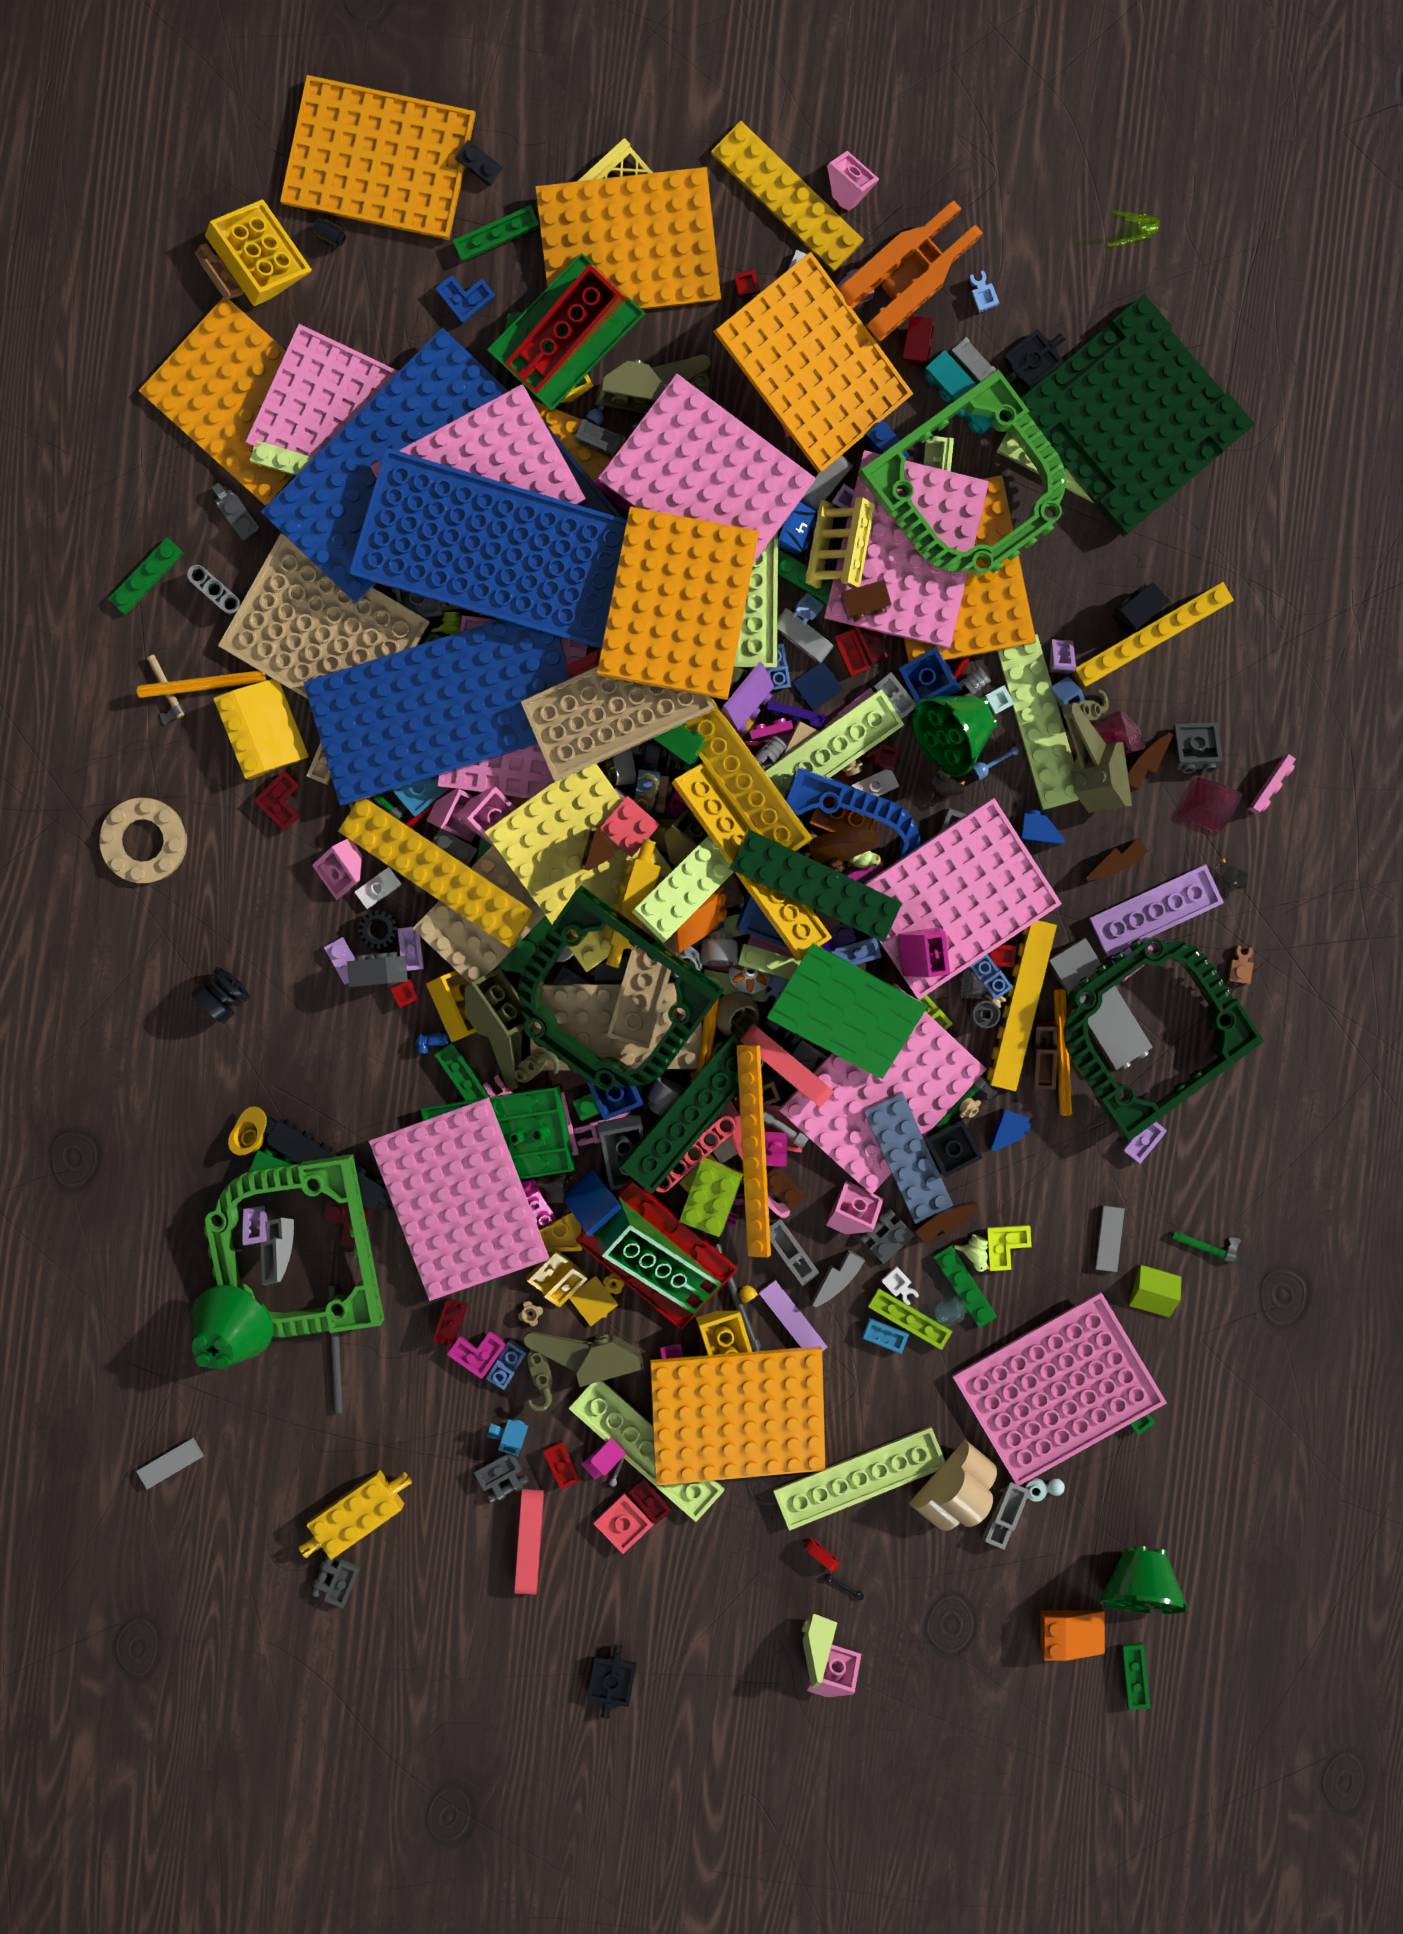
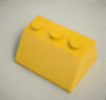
[426,971,476,1042]
[696,1311,752,1355]

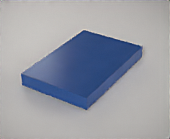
[562,1169,622,1237]

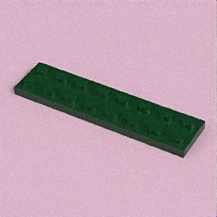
[729,829,902,942]
[619,1034,763,1194]

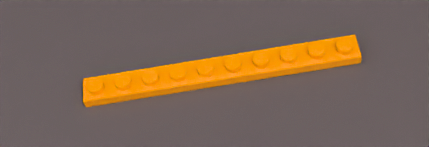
[737,1044,771,1258]

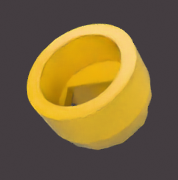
[739,1285,758,1304]

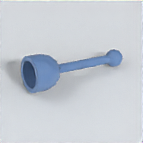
[585,406,605,427]
[971,747,1019,781]

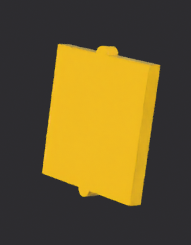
[569,1275,619,1326]

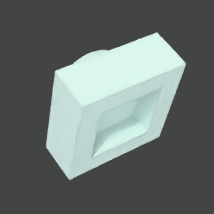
[985,685,1014,715]

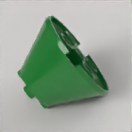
[912,696,997,777]
[191,1285,274,1369]
[1100,1546,1188,1614]

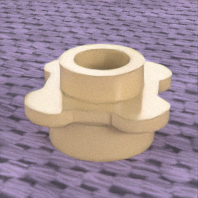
[842,760,862,776]
[959,1098,981,1118]
[518,1301,543,1326]

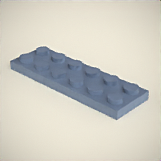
[863,1092,954,1224]

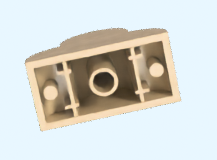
[909,1440,997,1531]

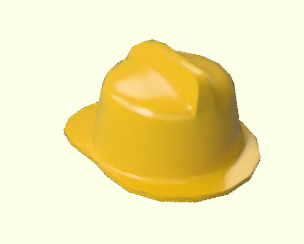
[228,1106,266,1156]

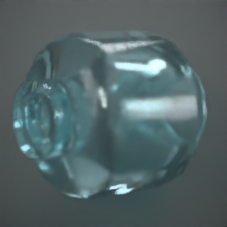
[934,1295,967,1326]

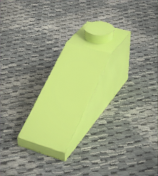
[802,1614,837,1690]

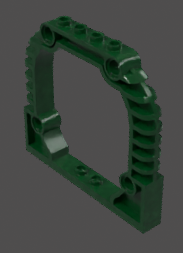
[518,885,724,1090]
[1063,937,1264,1141]

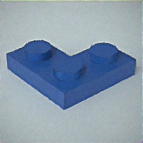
[435,275,496,324]

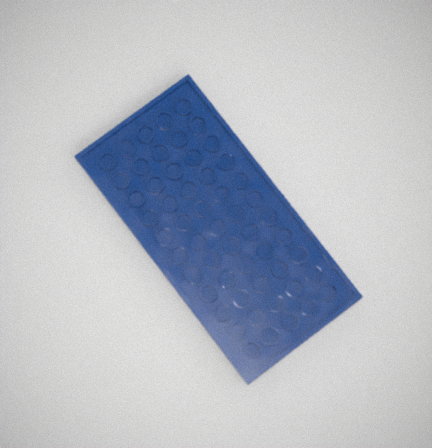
[261,327,509,604]
[349,447,627,649]
[303,620,571,806]

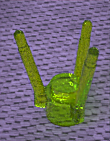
[1108,210,1160,247]

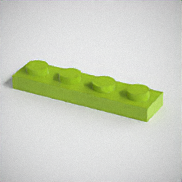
[868,1288,952,1350]

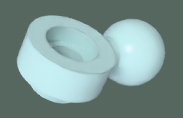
[1025,1478,1065,1502]

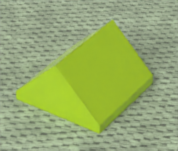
[1128,1265,1182,1318]

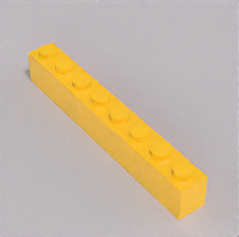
[1072,582,1234,690]
[986,920,1057,1091]

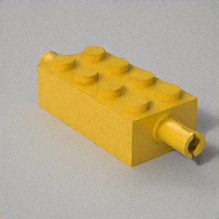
[604,839,661,968]
[299,1470,412,1560]

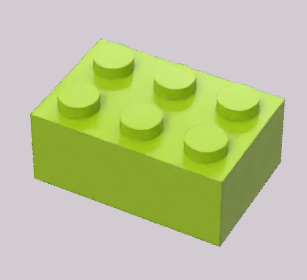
[679,1158,744,1237]

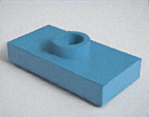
[861,1318,909,1354]

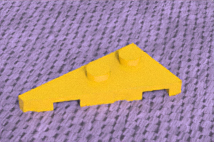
[539,1212,582,1252]

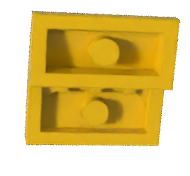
[526,1248,588,1308]

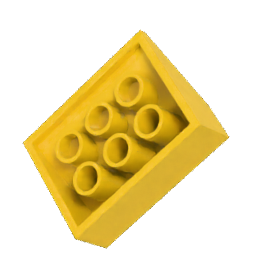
[205,199,312,306]
[213,679,309,781]

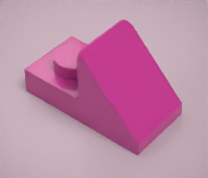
[765,1132,787,1167]
[581,1437,626,1480]

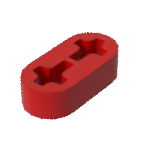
[803,1537,841,1572]

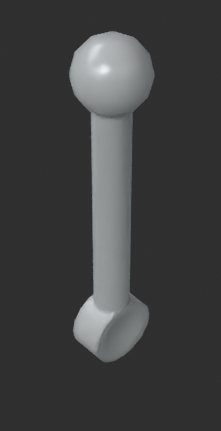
[609,1457,624,1487]

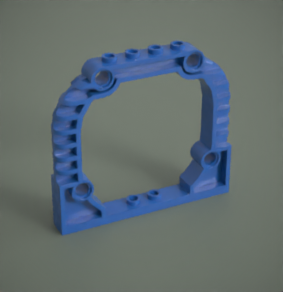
[736,766,921,949]

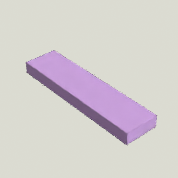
[759,1279,828,1351]

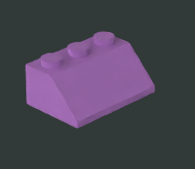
[721,662,774,735]

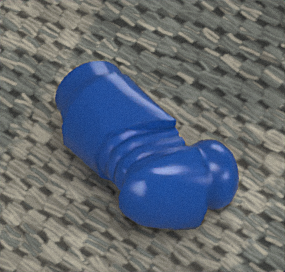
[415,1031,450,1054]

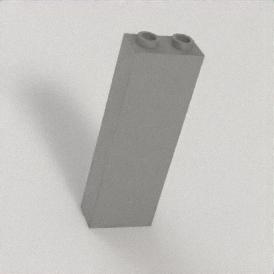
[1048,938,1153,1071]

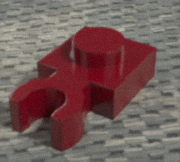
[860,744,900,771]

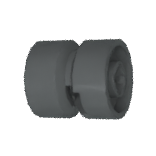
[969,1000,1001,1028]

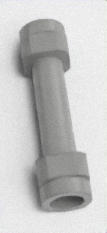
[764,1110,809,1149]

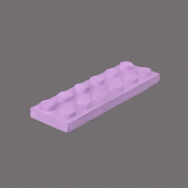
[1089,864,1224,957]

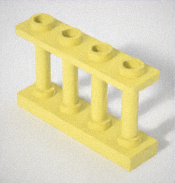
[806,497,875,589]

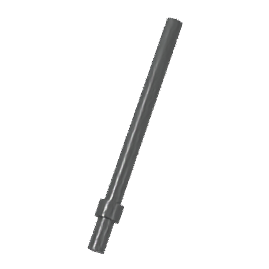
[713,1244,761,1352]
[327,1285,343,1414]

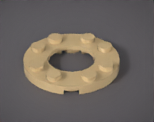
[100,798,187,883]

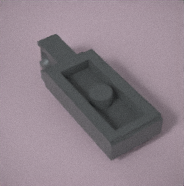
[212,483,261,541]

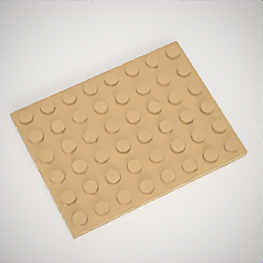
[218,533,431,699]

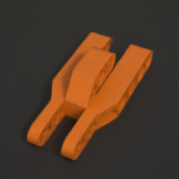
[838,201,983,341]

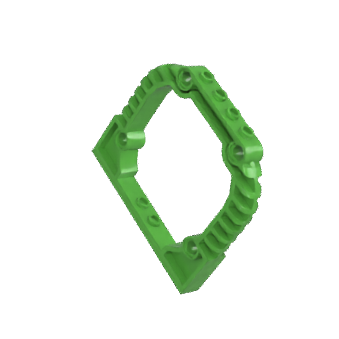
[858,369,1066,577]
[204,1154,384,1338]

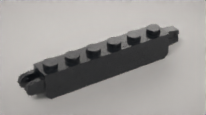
[265,1116,395,1213]

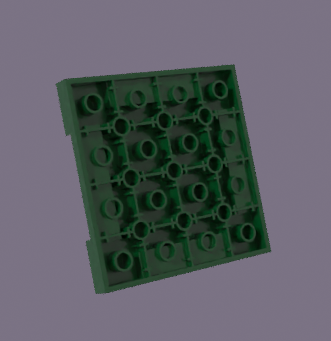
[1021,294,1255,537]

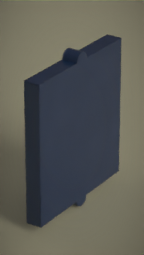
[793,661,843,711]

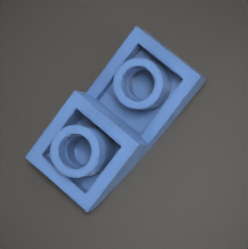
[766,643,791,690]
[969,954,1013,1000]
[486,1339,528,1390]

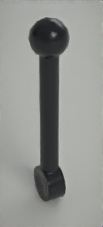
[825,1574,864,1601]

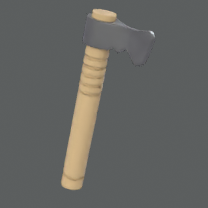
[147,655,185,725]

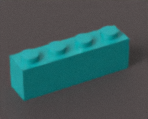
[924,350,1002,436]

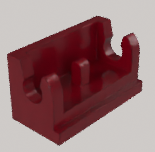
[903,316,935,367]
[852,626,889,666]
[432,1297,468,1347]

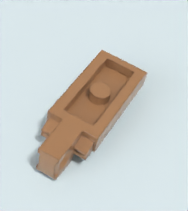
[195,243,243,300]

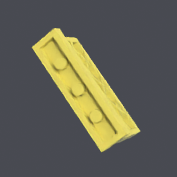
[577,138,653,182]

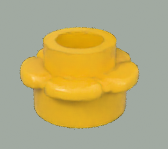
[603,1273,624,1294]

